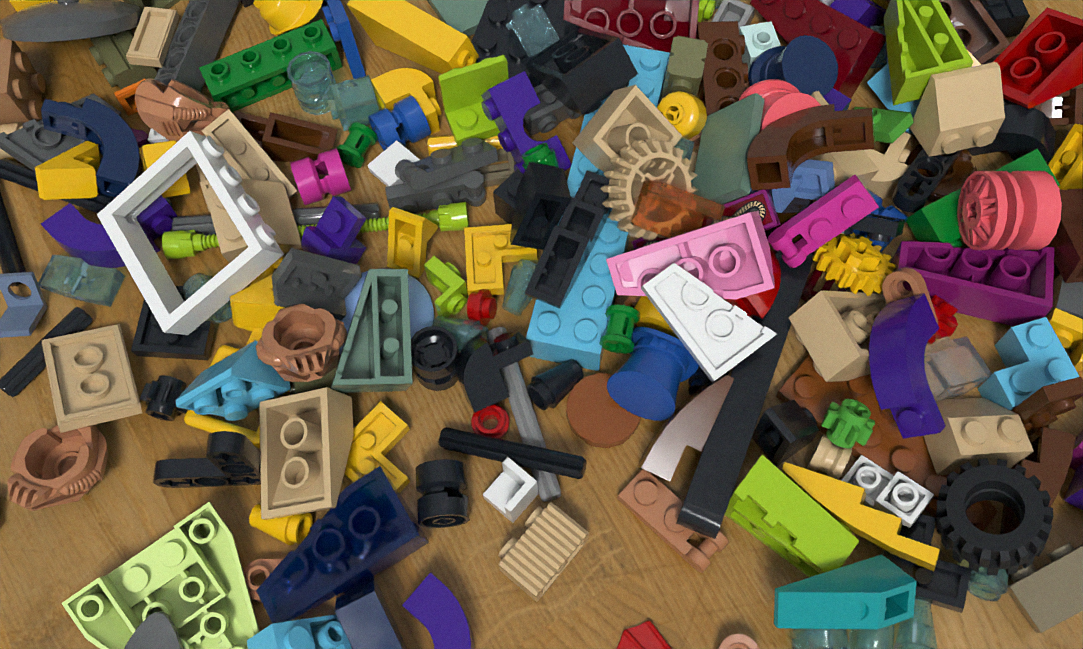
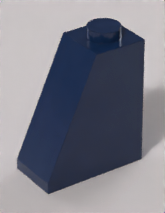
[335,574,407,649]

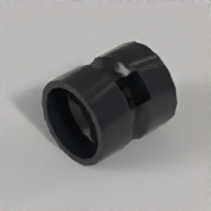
[411,326,460,391]
[415,459,470,528]

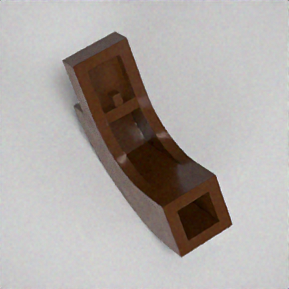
[747,104,875,190]

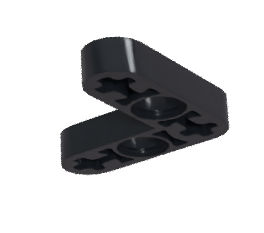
[153,431,261,488]

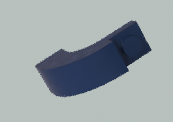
[41,98,140,197]

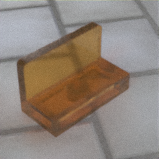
[631,181,725,239]

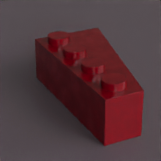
[750,0,886,98]

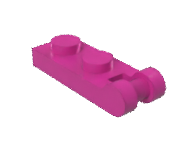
[767,174,879,268]

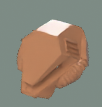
[135,79,230,141]
[255,304,347,382]
[7,425,108,511]

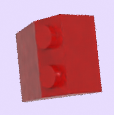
[993,7,1083,109]

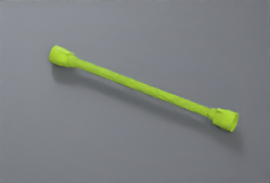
[162,202,469,260]

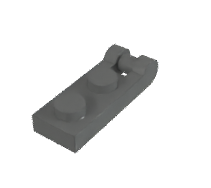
[395,138,498,190]
[385,171,486,214]

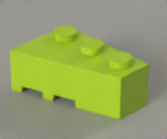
[884,0,974,106]
[725,454,859,577]

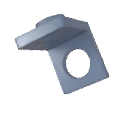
[0,272,48,338]

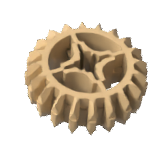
[600,138,698,240]

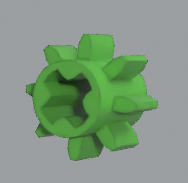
[821,399,875,449]

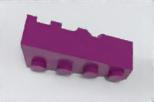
[890,241,1054,326]

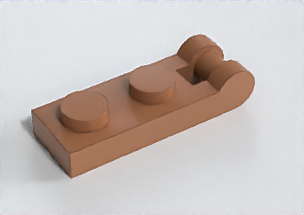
[617,469,729,573]

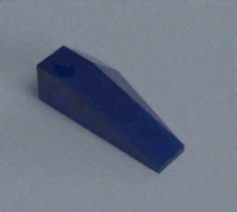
[256,466,429,623]

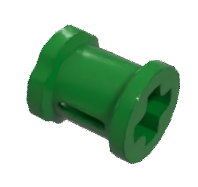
[337,122,378,168]
[599,304,640,354]

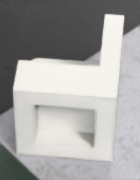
[368,140,420,187]
[483,457,538,523]

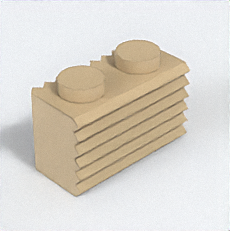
[498,502,589,602]

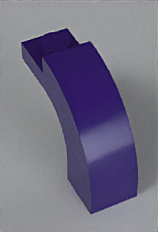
[41,195,178,268]
[869,293,946,439]
[402,573,474,649]

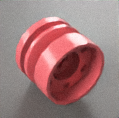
[957,171,1062,250]

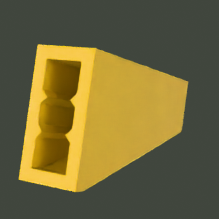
[346,0,479,74]

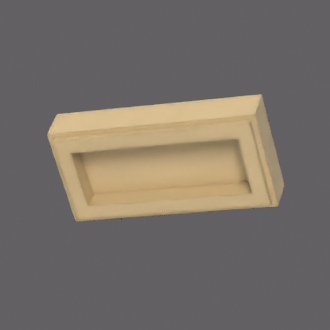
[126,6,179,68]

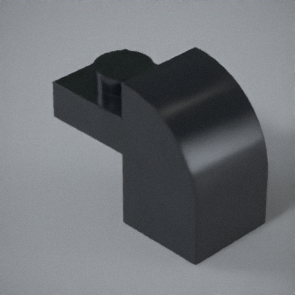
[968,105,1056,161]
[456,332,534,412]

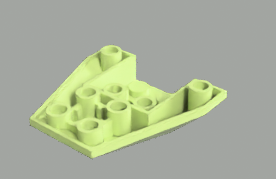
[61,502,260,649]

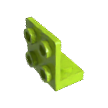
[438,55,509,146]

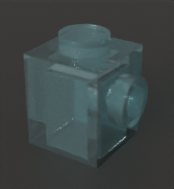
[328,75,379,131]

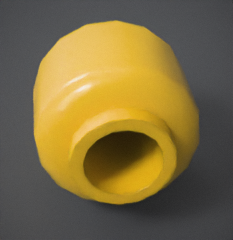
[657,91,707,140]

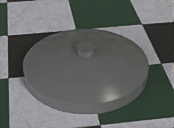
[0,0,141,42]

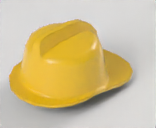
[253,0,324,36]

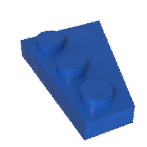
[321,0,366,80]

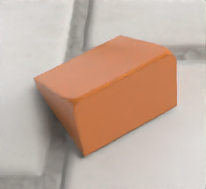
[114,79,146,116]

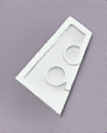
[641,263,777,382]

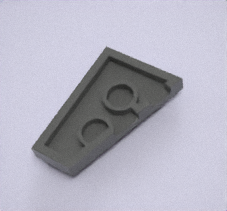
[0,93,121,172]

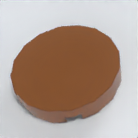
[566,373,641,448]

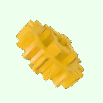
[812,233,895,296]

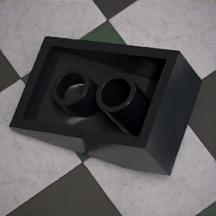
[525,27,638,115]

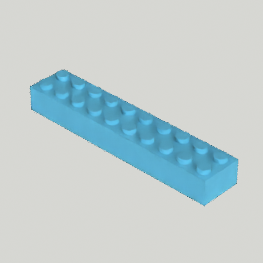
[526,45,670,371]

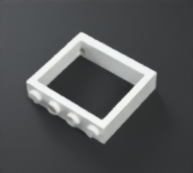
[97,131,284,335]

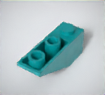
[774,554,917,630]

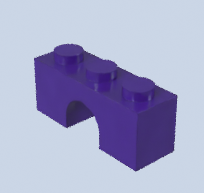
[481,71,572,174]

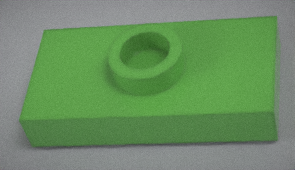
[853,107,914,143]

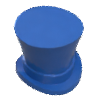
[607,327,699,421]

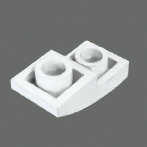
[841,455,934,528]

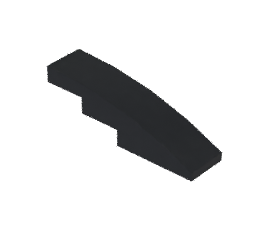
[525,170,612,309]

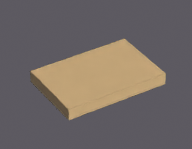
[41,324,142,433]

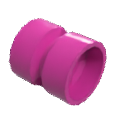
[290,148,352,206]

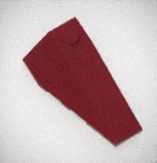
[564,0,699,53]

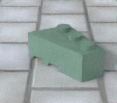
[330,269,413,393]

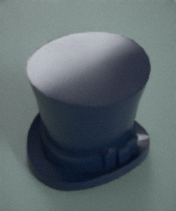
[748,35,838,96]

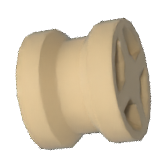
[806,434,852,479]

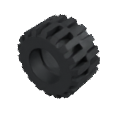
[936,458,1054,576]

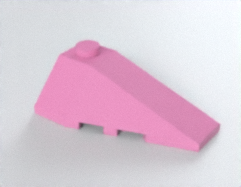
[606,211,775,299]

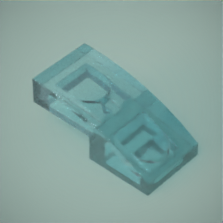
[38,255,125,307]

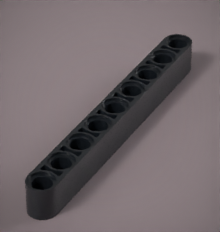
[676,243,814,539]

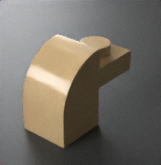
[864,132,911,199]

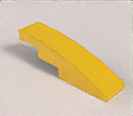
[782,462,940,571]

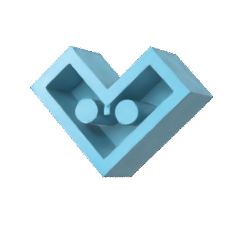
[978,317,1080,410]

